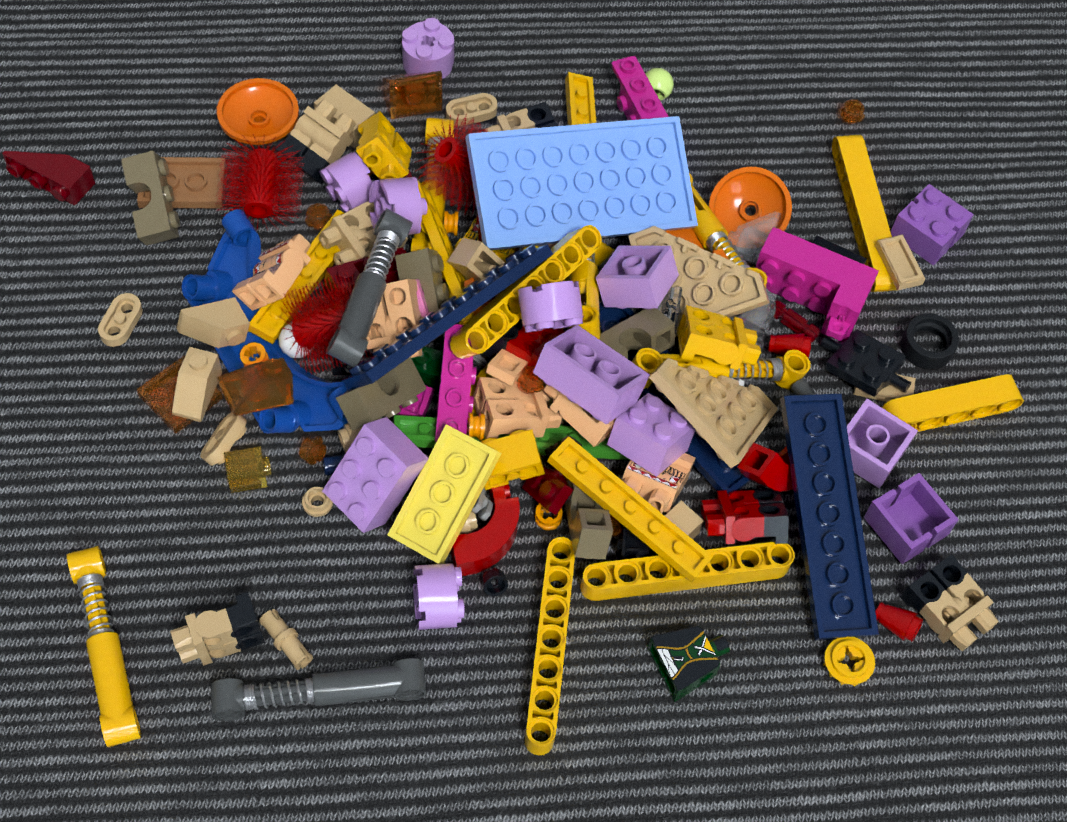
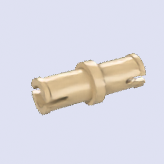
[259,609,313,670]

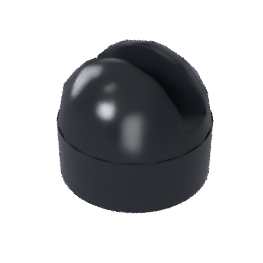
[482,568,508,596]

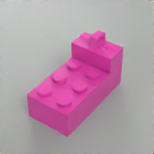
[755,227,879,342]

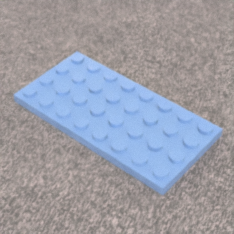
[465,116,698,250]

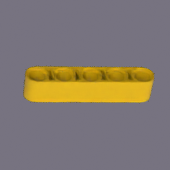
[882,374,1024,432]

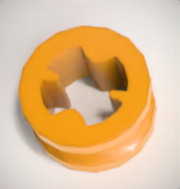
[444,211,458,236]
[240,342,269,373]
[466,412,485,441]
[535,503,563,531]

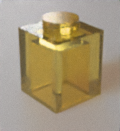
[224,446,272,493]

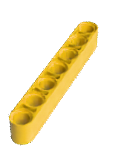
[832,135,897,292]
[450,225,602,359]
[525,537,575,756]
[580,542,795,601]

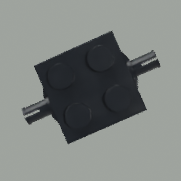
[820,329,911,397]

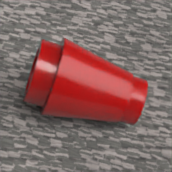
[769,333,812,359]
[875,602,923,642]

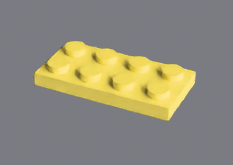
[387,424,502,564]

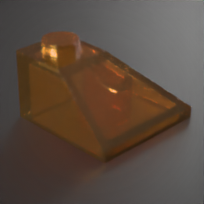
[383,71,442,119]
[217,358,293,416]

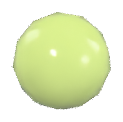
[645,68,674,101]

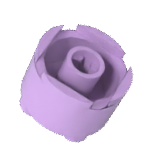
[402,18,454,82]
[319,152,373,213]
[369,177,427,235]
[517,281,584,333]
[413,563,464,630]

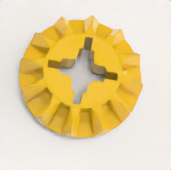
[824,637,875,687]

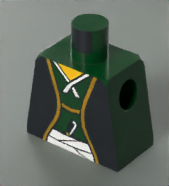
[647,626,730,702]

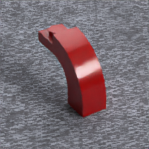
[737,442,793,492]
[451,484,520,576]

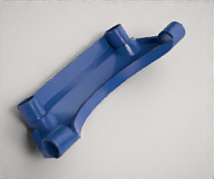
[182,209,348,434]

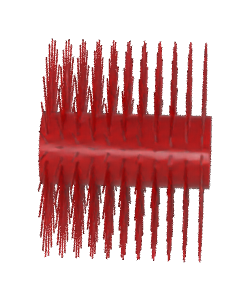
[414,114,488,215]
[215,134,305,230]
[280,272,374,375]

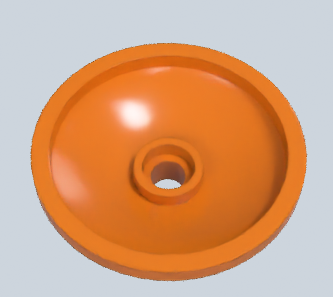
[217,78,299,145]
[709,167,792,250]

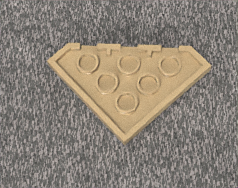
[628,226,770,337]
[649,358,778,469]

